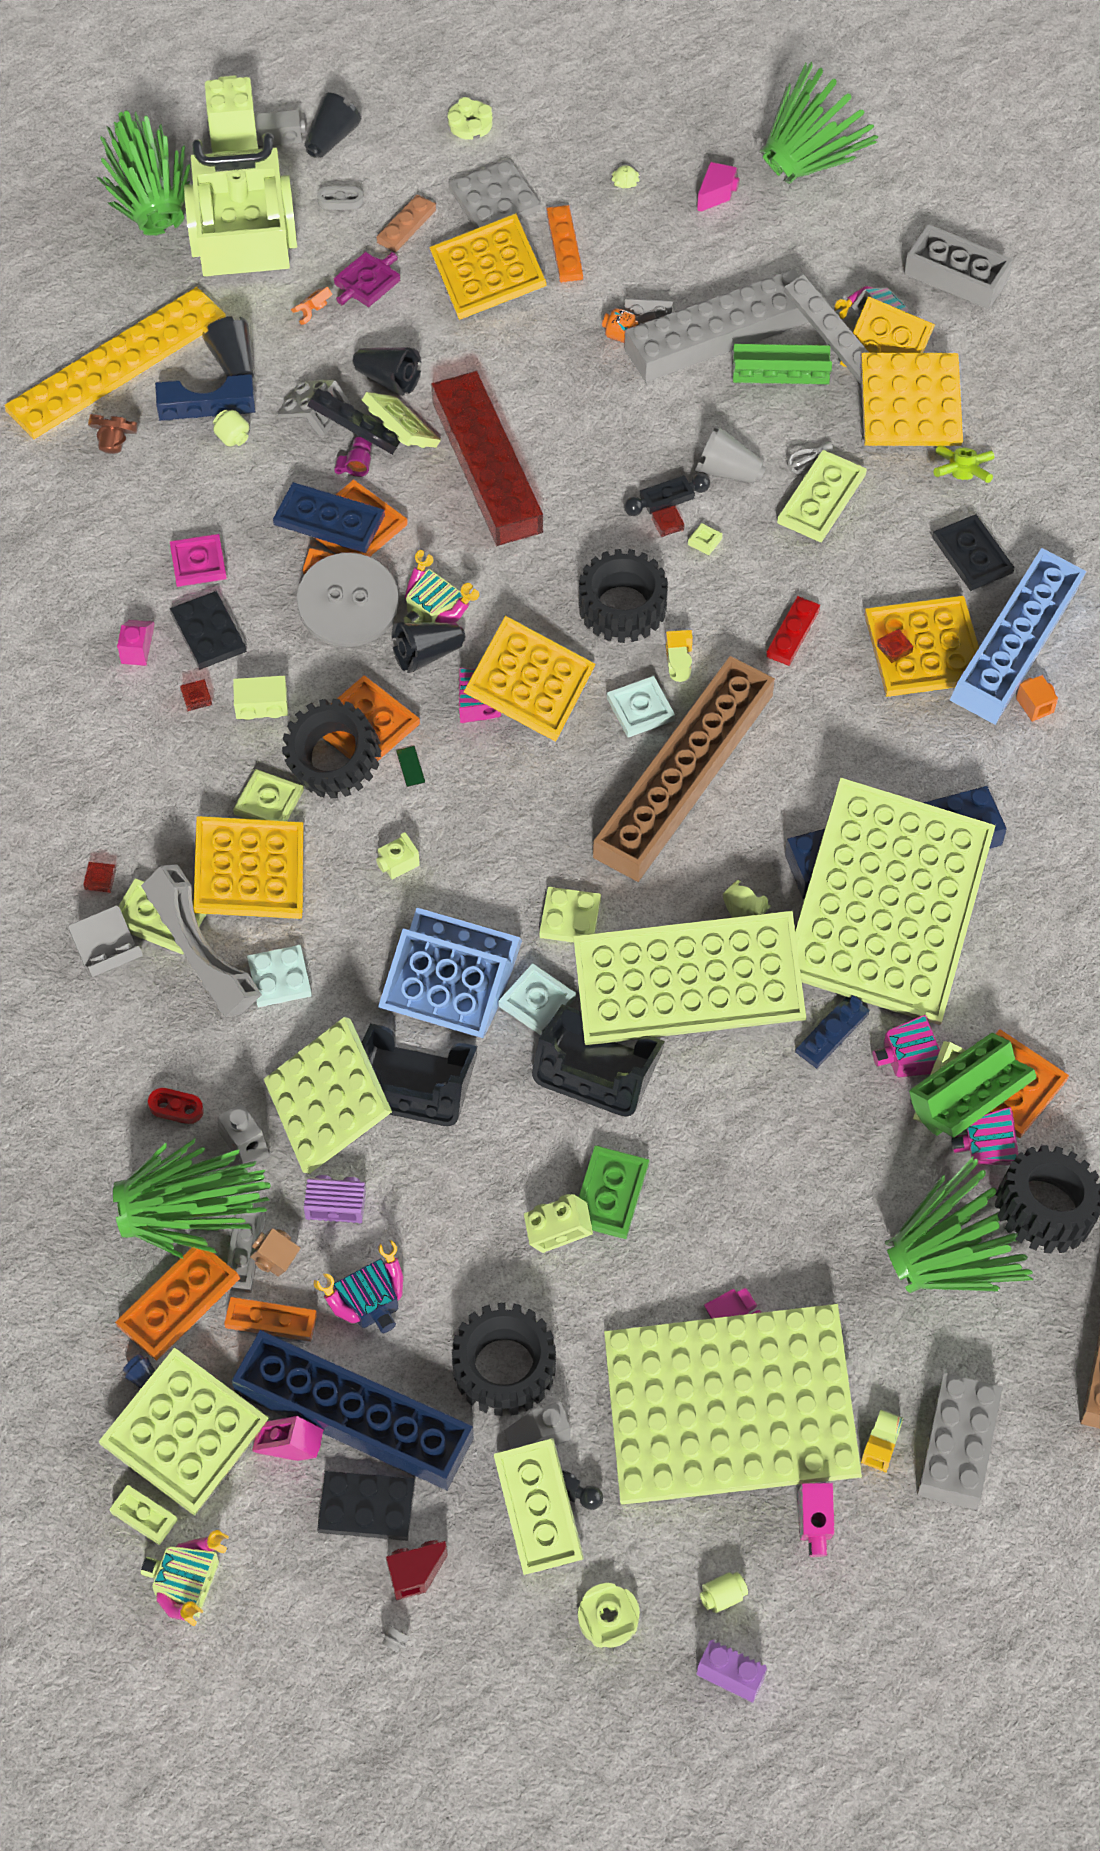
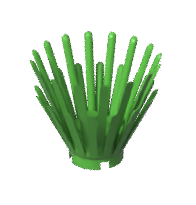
[760,62,879,184]
[885,1156,1034,1293]

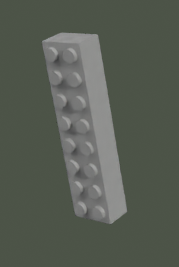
[624,269,809,382]

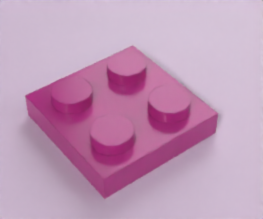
[170,534,227,587]

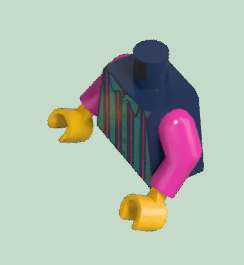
[313,1240,404,1333]

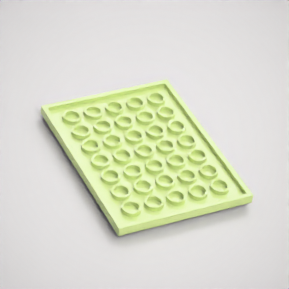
[795,778,995,1025]
[604,1304,862,1505]

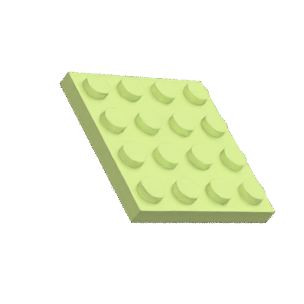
[264,1017,392,1174]
[99,1348,269,1516]

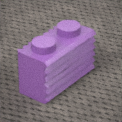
[304,1175,366,1224]
[697,1639,767,1703]

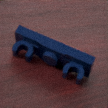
[795,995,870,1069]

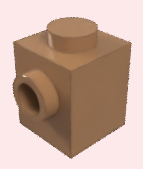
[250,1228,301,1277]

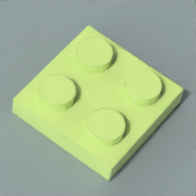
[539,887,601,943]

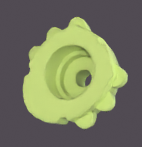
[612,165,639,188]

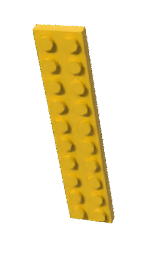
[4,287,226,439]

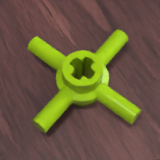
[933,445,995,483]

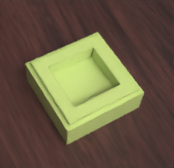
[688,523,722,555]

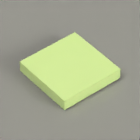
[233,769,304,821]

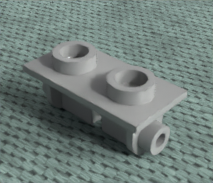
[625,298,673,322]

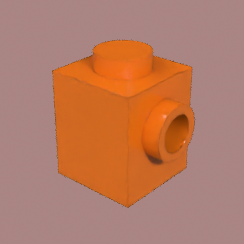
[1016,675,1058,722]

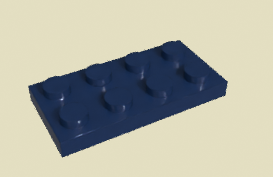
[273,482,385,553]

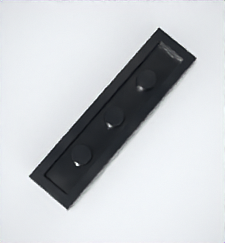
[307,388,400,455]

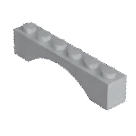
[141,864,262,1017]

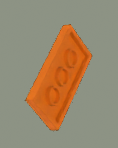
[115,1245,240,1361]

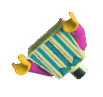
[404,550,479,623]
[141,1530,229,1626]

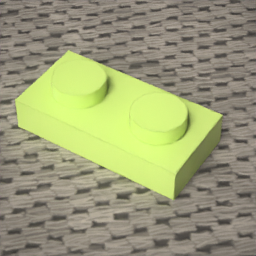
[109,1485,178,1545]

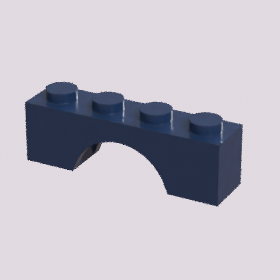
[155,374,256,421]

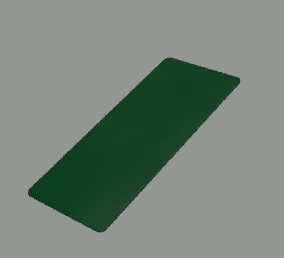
[396,746,425,787]

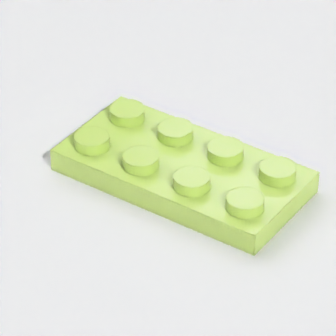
[777,450,867,543]
[494,1439,584,1575]

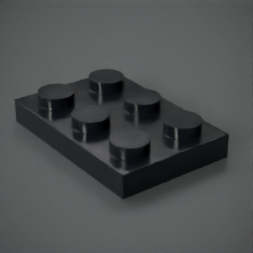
[932,514,1015,591]
[170,591,247,670]
[317,1471,415,1541]

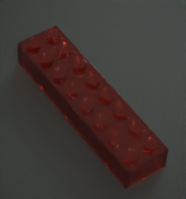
[431,371,543,546]

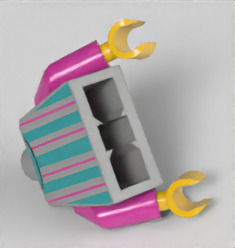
[834,286,909,319]

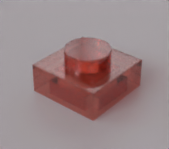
[652,506,684,537]
[877,629,914,663]
[180,679,212,712]
[83,862,116,893]

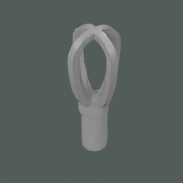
[787,442,833,474]

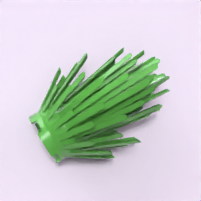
[96,110,190,236]
[113,1138,271,1259]

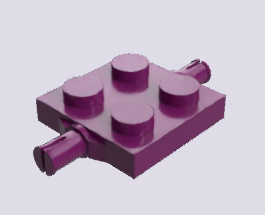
[334,252,400,308]

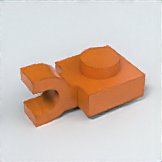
[291,287,333,325]

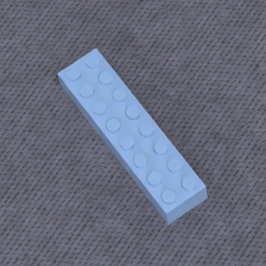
[950,548,1086,725]

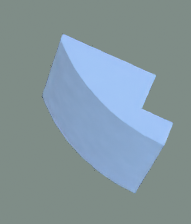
[378,908,522,1038]

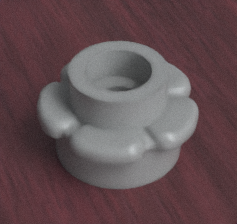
[380,1625,409,1652]

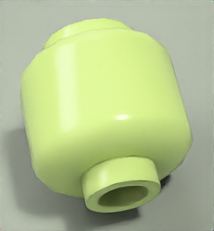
[213,410,249,447]

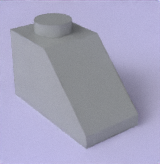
[504,1401,571,1449]

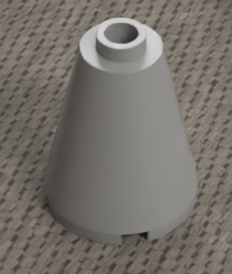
[695,426,766,484]

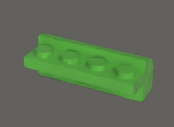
[733,344,832,385]
[909,1032,1036,1138]

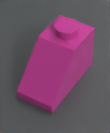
[697,162,740,212]
[117,620,155,666]
[252,1416,323,1461]

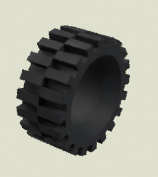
[579,549,668,643]
[282,698,381,799]
[995,1145,1100,1254]
[452,1302,556,1416]

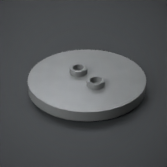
[297,553,399,647]

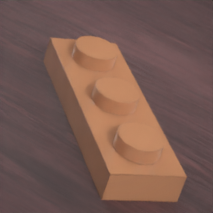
[377,194,436,253]

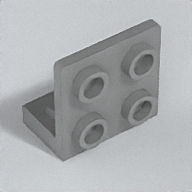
[278,380,349,435]
[68,905,143,977]

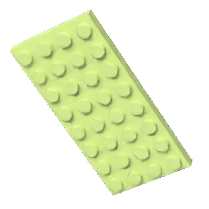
[573,911,806,1045]

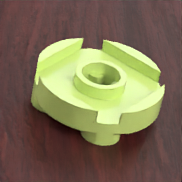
[448,97,493,139]
[578,1583,640,1648]

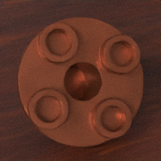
[88,414,137,454]

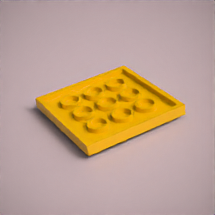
[429,214,547,320]
[861,353,963,446]
[864,596,979,697]
[464,616,596,742]
[193,816,303,919]

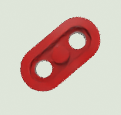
[148,1088,204,1124]

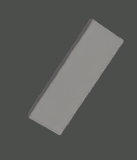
[226,1211,266,1293]

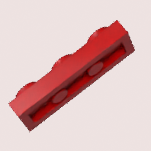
[766,596,821,666]

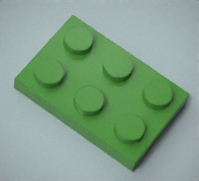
[579,1145,650,1240]

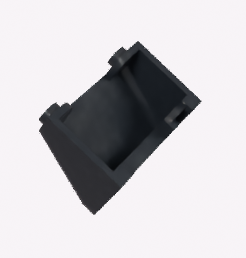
[532,1004,665,1117]
[361,1023,478,1126]

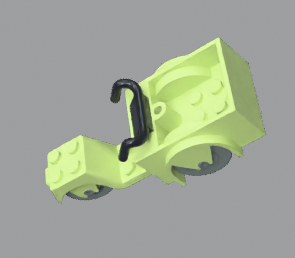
[184,76,297,276]

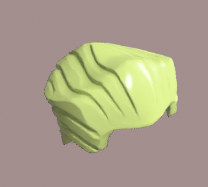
[722,880,771,918]

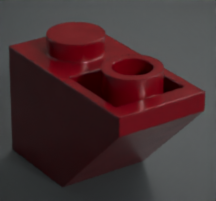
[386,1540,448,1601]

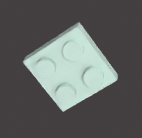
[607,676,675,738]
[247,945,312,1007]
[498,963,576,1035]

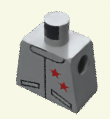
[217,1103,270,1170]

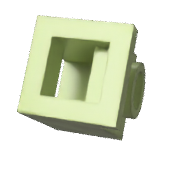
[376,832,419,879]

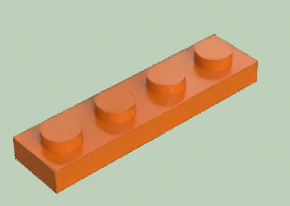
[546,205,583,282]

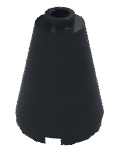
[304,92,362,158]
[202,316,254,378]
[353,347,422,396]
[391,622,465,673]

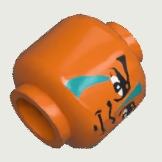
[602,308,639,343]

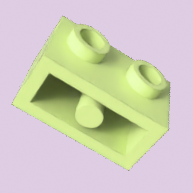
[233,676,288,720]
[524,1194,593,1253]

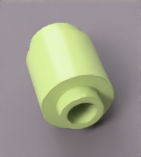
[700,1572,748,1613]

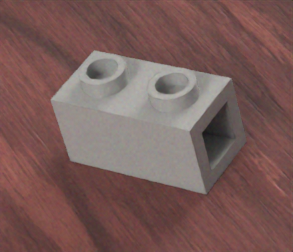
[254,110,306,147]

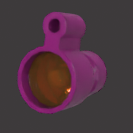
[334,437,372,477]

